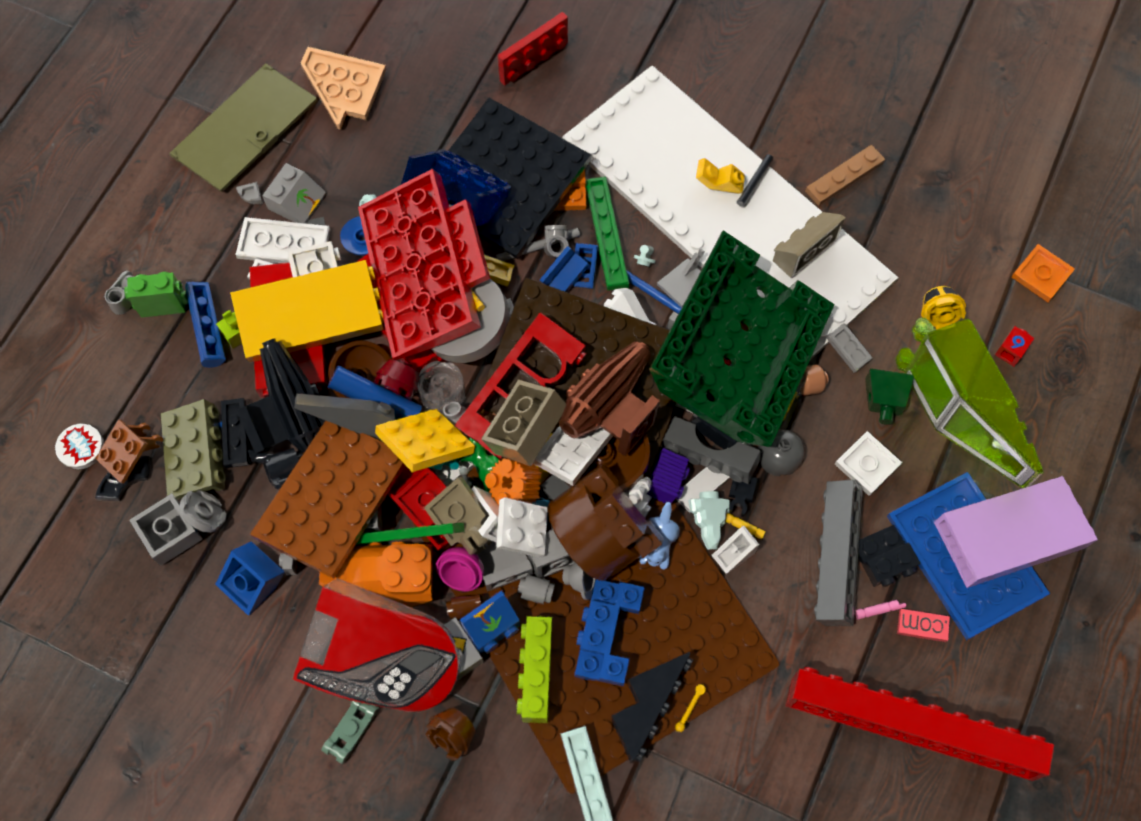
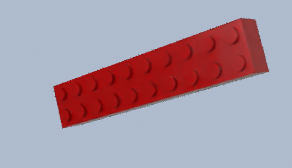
[785,667,1054,781]

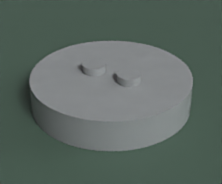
[431,279,510,363]

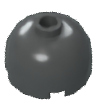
[757,429,804,476]

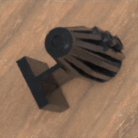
[236,338,326,454]

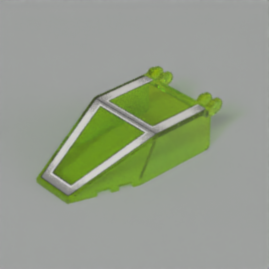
[895,317,1043,489]

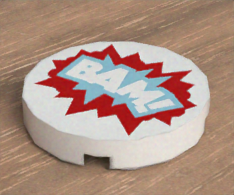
[55,424,104,470]

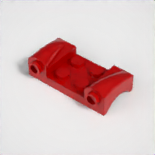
[388,465,451,554]

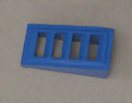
[572,243,598,289]

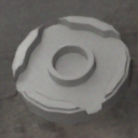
[179,490,226,532]

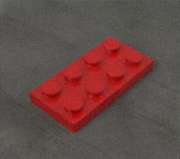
[498,12,568,86]

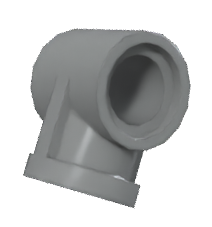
[544,225,569,258]

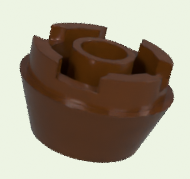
[425,708,475,760]

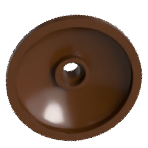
[328,341,391,398]

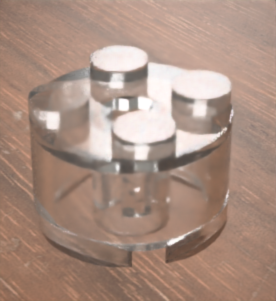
[417,361,465,414]

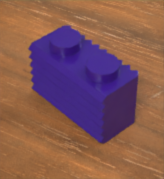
[647,448,690,503]

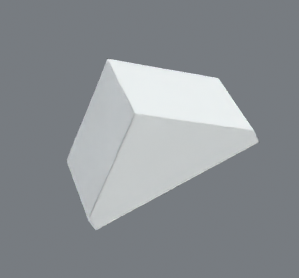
[712,526,759,574]

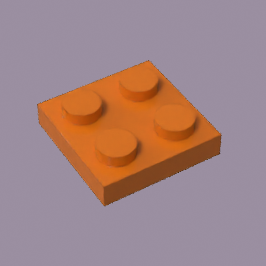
[1011,244,1075,302]

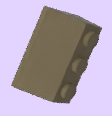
[772,212,846,278]

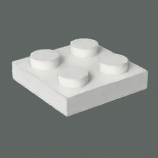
[835,431,902,496]
[496,497,547,557]

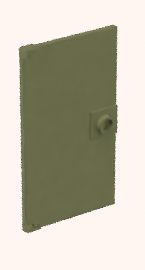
[169,64,318,192]

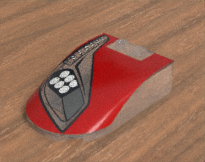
[293,578,460,712]

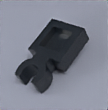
[728,477,758,517]

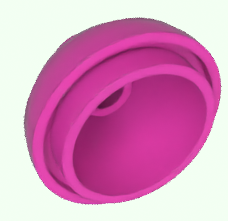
[436,547,484,591]

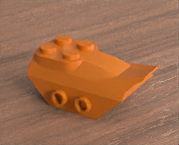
[319,542,433,611]

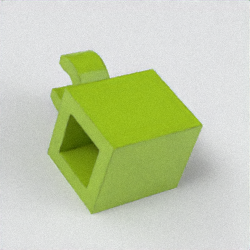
[216,310,242,349]

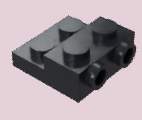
[858,525,921,587]

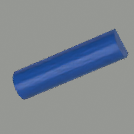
[185,282,225,368]
[328,365,422,420]

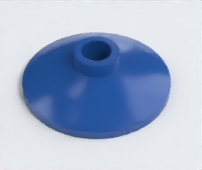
[340,216,368,255]

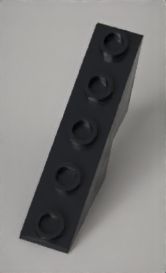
[611,652,693,764]

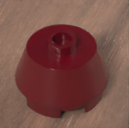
[374,359,419,400]

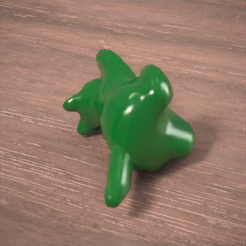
[458,437,500,494]

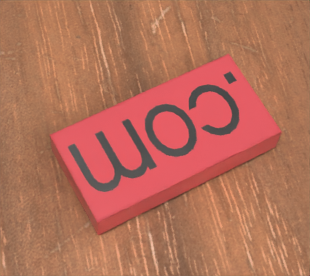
[897,609,950,642]

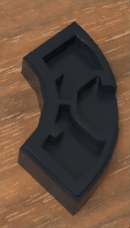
[95,456,152,501]

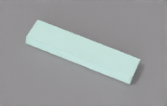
[561,726,613,821]

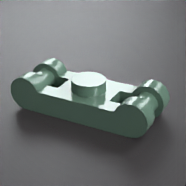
[321,694,379,764]

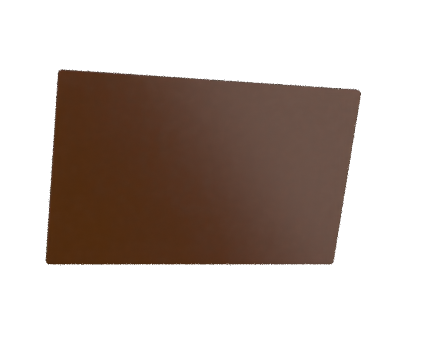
[411,410,779,794]

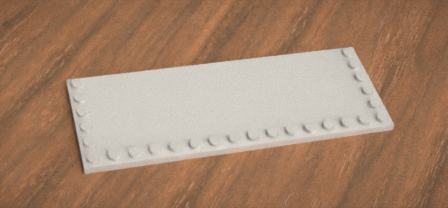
[562,66,898,360]

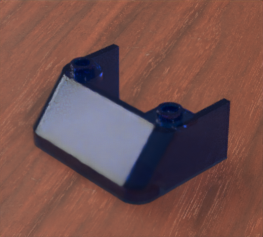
[401,150,511,226]

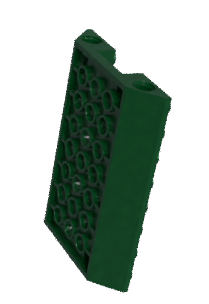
[649,230,835,447]

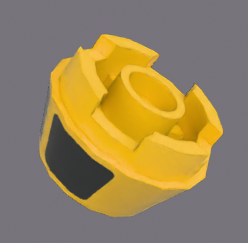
[921,286,966,331]

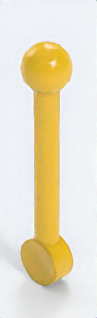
[675,685,705,732]

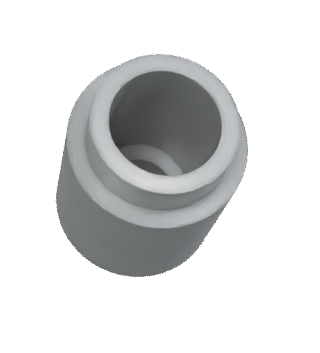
[517,575,555,604]

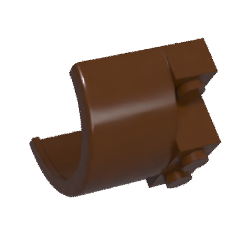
[547,462,664,581]

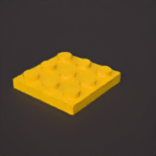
[375,409,475,472]

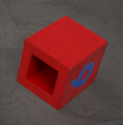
[995,326,1034,367]

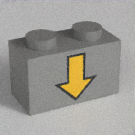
[434,618,483,679]

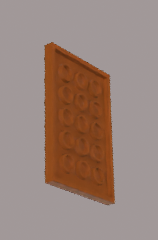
[250,421,405,579]

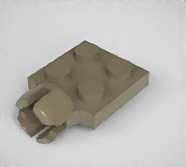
[424,477,492,555]

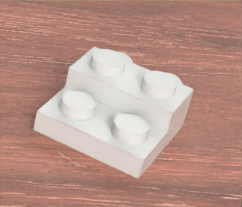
[287,241,341,277]

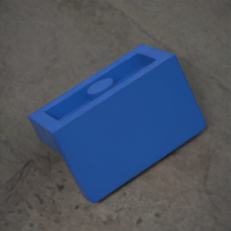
[540,246,589,292]

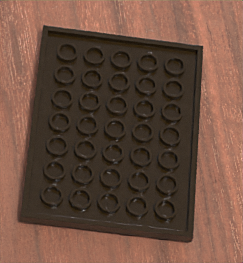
[483,278,676,472]

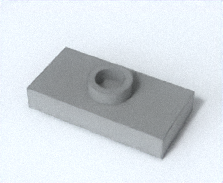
[826,323,872,373]

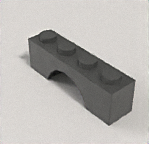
[662,416,760,484]

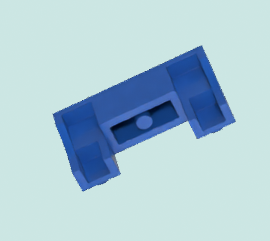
[575,580,644,686]

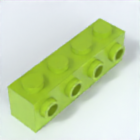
[517,616,552,723]

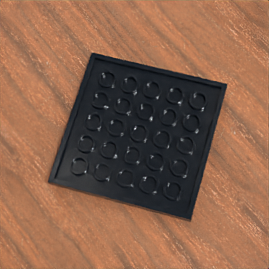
[434,97,592,259]

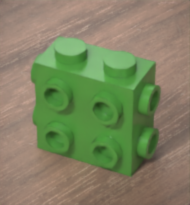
[124,272,188,318]

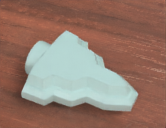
[688,491,730,549]

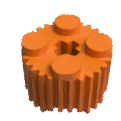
[485,458,542,505]

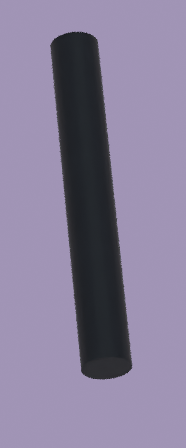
[737,154,773,207]

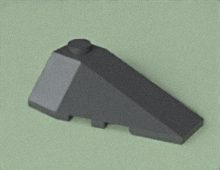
[294,394,395,442]

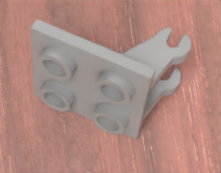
[657,248,705,308]

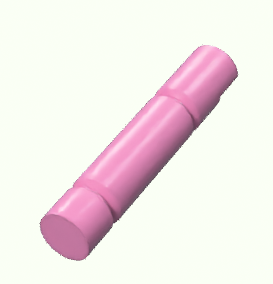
[855,600,906,620]

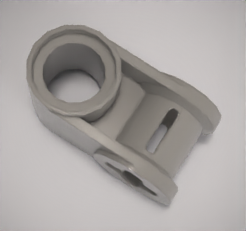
[105,271,134,315]

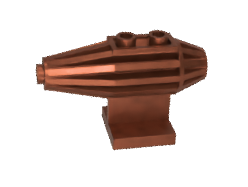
[559,341,660,456]

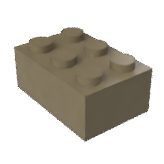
[481,380,566,466]

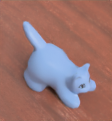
[639,502,680,570]

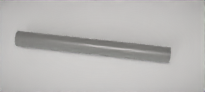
[496,228,580,261]

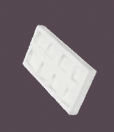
[533,426,613,486]

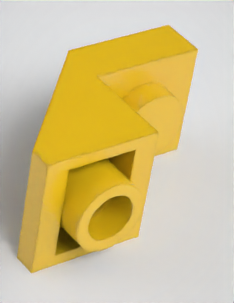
[696,158,745,193]

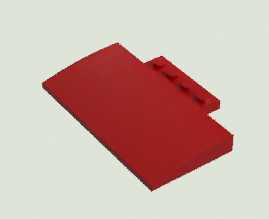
[358,169,491,360]

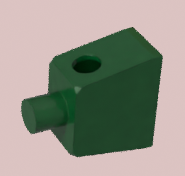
[865,368,914,425]

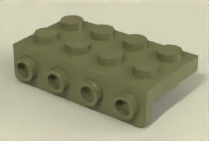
[161,399,226,500]

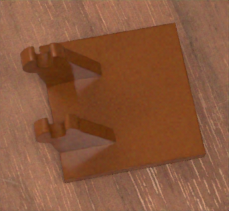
[96,420,163,483]

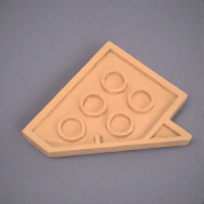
[301,47,386,129]

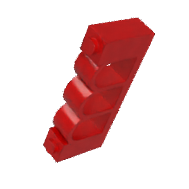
[454,312,587,460]

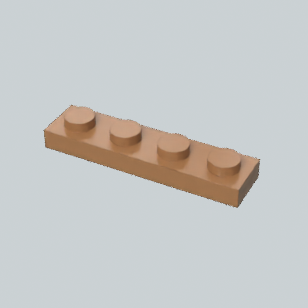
[805,145,885,206]

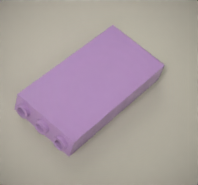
[934,476,1098,588]

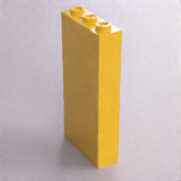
[230,260,384,363]

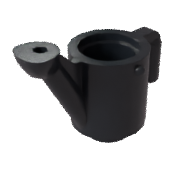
[247,448,302,489]

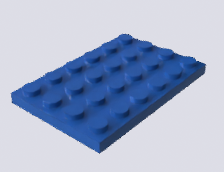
[887,472,1050,641]

